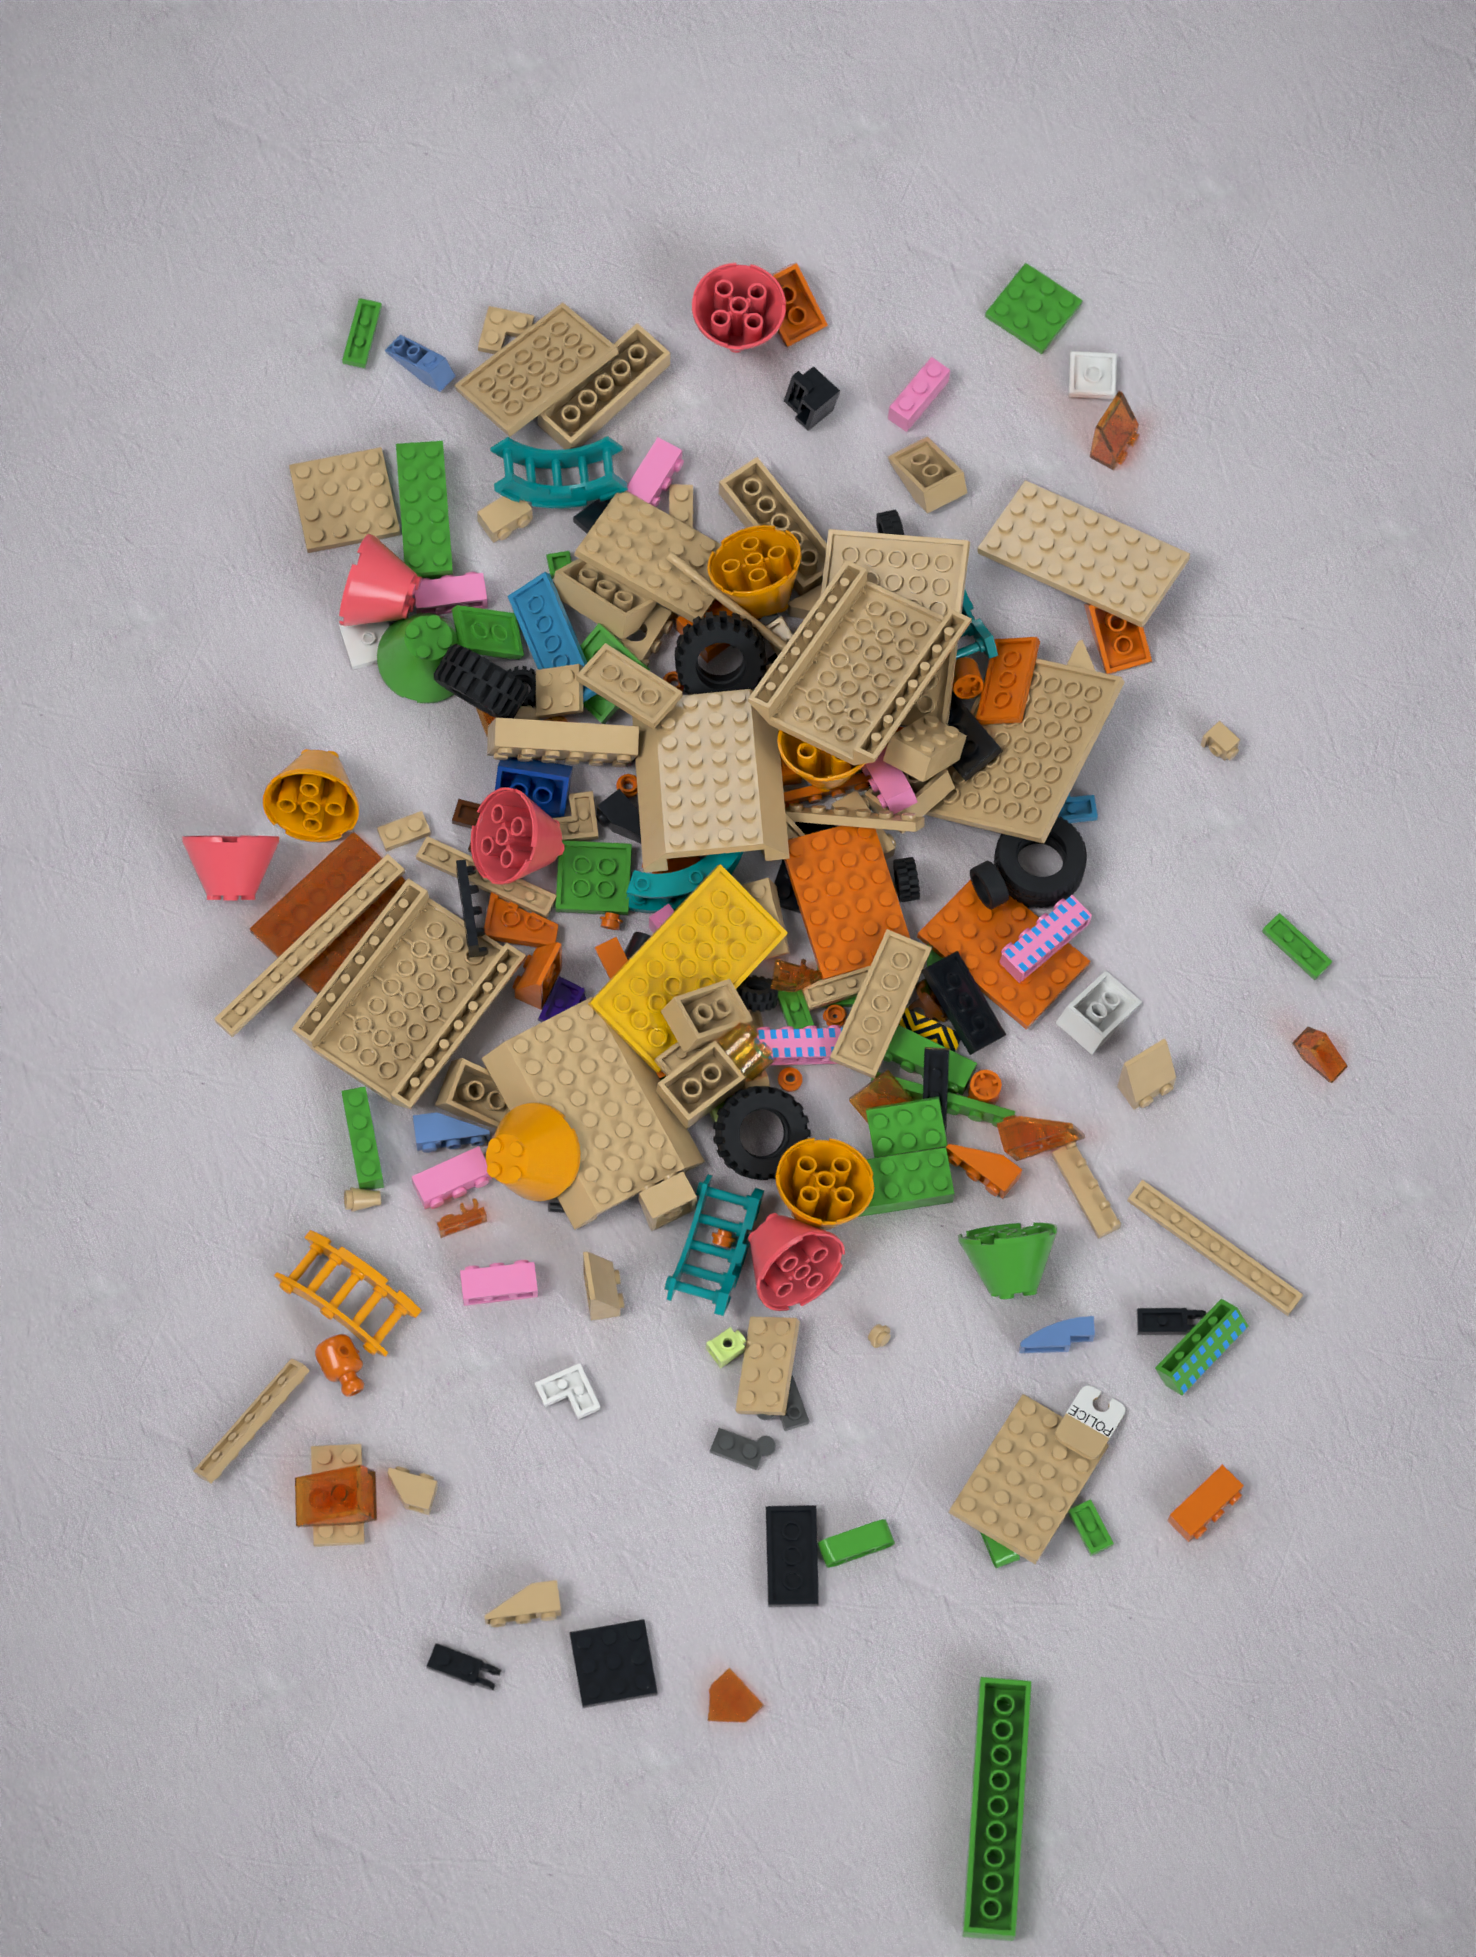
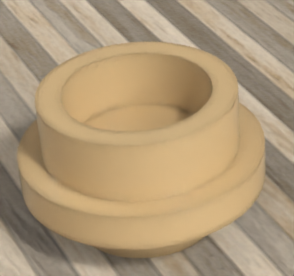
[868,1324,891,1348]

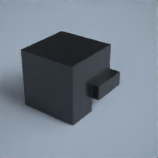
[784,366,840,431]

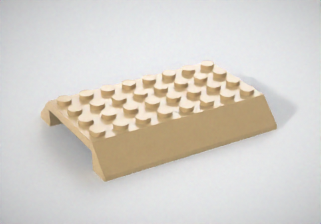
[748,560,972,765]
[632,689,790,873]
[292,878,526,1109]
[482,996,705,1230]

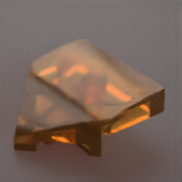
[770,959,822,992]
[708,1668,765,1723]

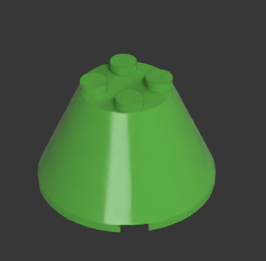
[377,613,458,703]
[958,1222,1057,1299]

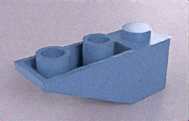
[385,334,456,392]
[413,1112,490,1153]

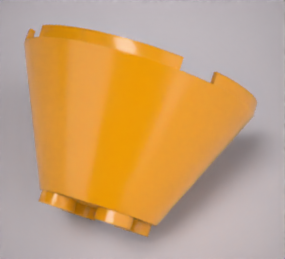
[707,525,802,619]
[777,730,865,792]
[263,749,359,842]
[486,1102,580,1201]
[776,1138,875,1230]

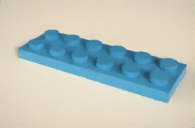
[508,572,597,716]

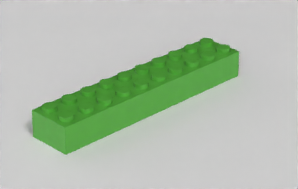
[962,1677,1031,1941]

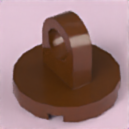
[908,979,949,1023]

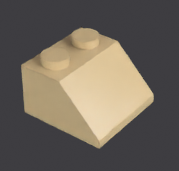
[639,1172,697,1231]

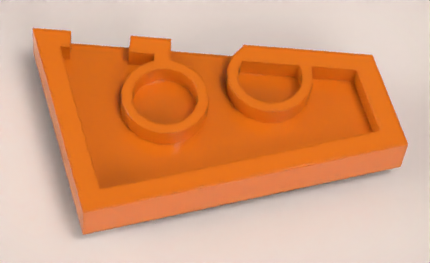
[484,892,559,948]

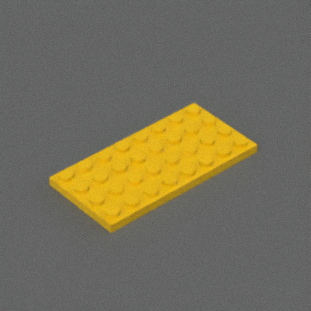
[588,864,788,1073]

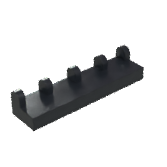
[456,860,488,957]

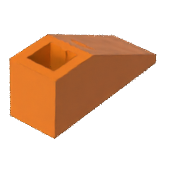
[946,1144,1022,1199]

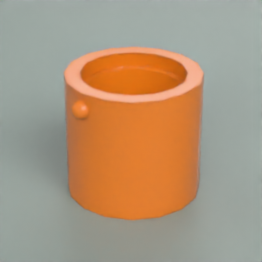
[952,657,984,699]
[968,1070,1002,1105]

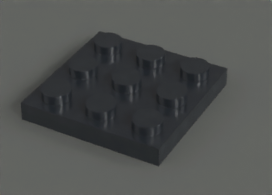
[569,1619,658,1708]

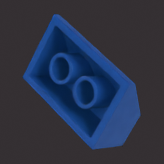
[495,757,573,818]

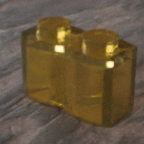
[719,1022,774,1081]

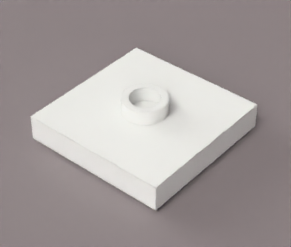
[1068,351,1117,399]
[339,621,389,670]

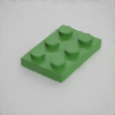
[452,605,524,660]
[866,1097,948,1158]

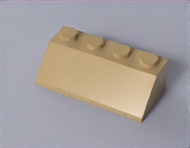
[553,559,657,640]

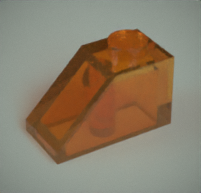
[1292,1026,1348,1083]

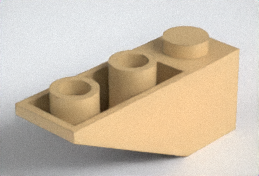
[485,1580,561,1627]

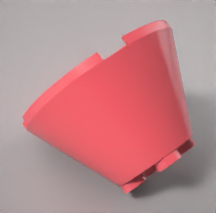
[692,263,786,353]
[339,534,422,626]
[471,787,564,885]
[182,835,280,900]
[748,1213,845,1311]

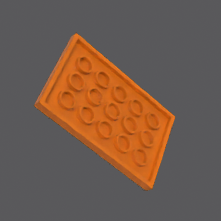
[784,826,910,980]
[917,879,1090,1030]

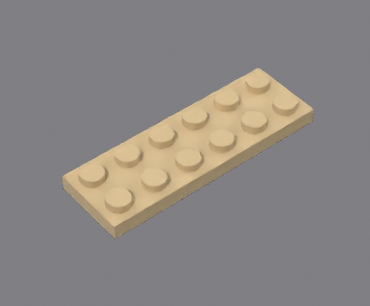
[829,929,932,1079]

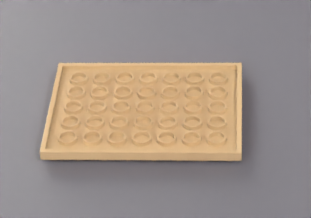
[820,529,970,727]
[925,658,1125,844]

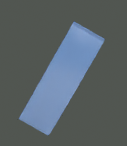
[1019,1316,1095,1353]

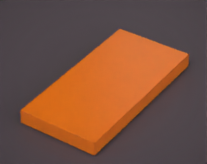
[976,637,1040,725]

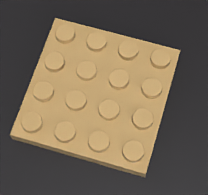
[289,447,400,553]

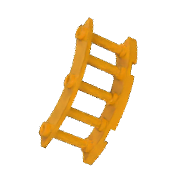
[274,1230,422,1357]

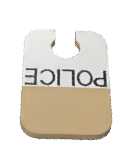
[1055,1386,1125,1460]

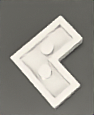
[535,1363,601,1419]

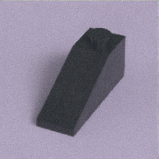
[596,789,641,844]

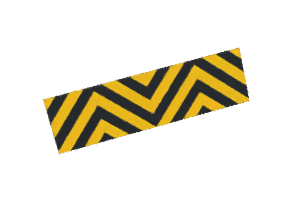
[899,1008,961,1052]

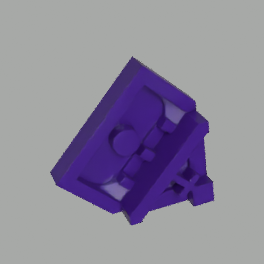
[538,976,586,1022]

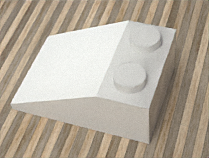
[1056,970,1142,1054]

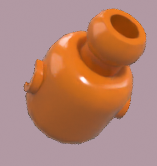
[315,1334,364,1397]

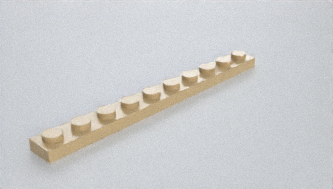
[214,854,405,1038]

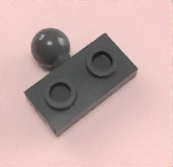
[757,1376,809,1431]

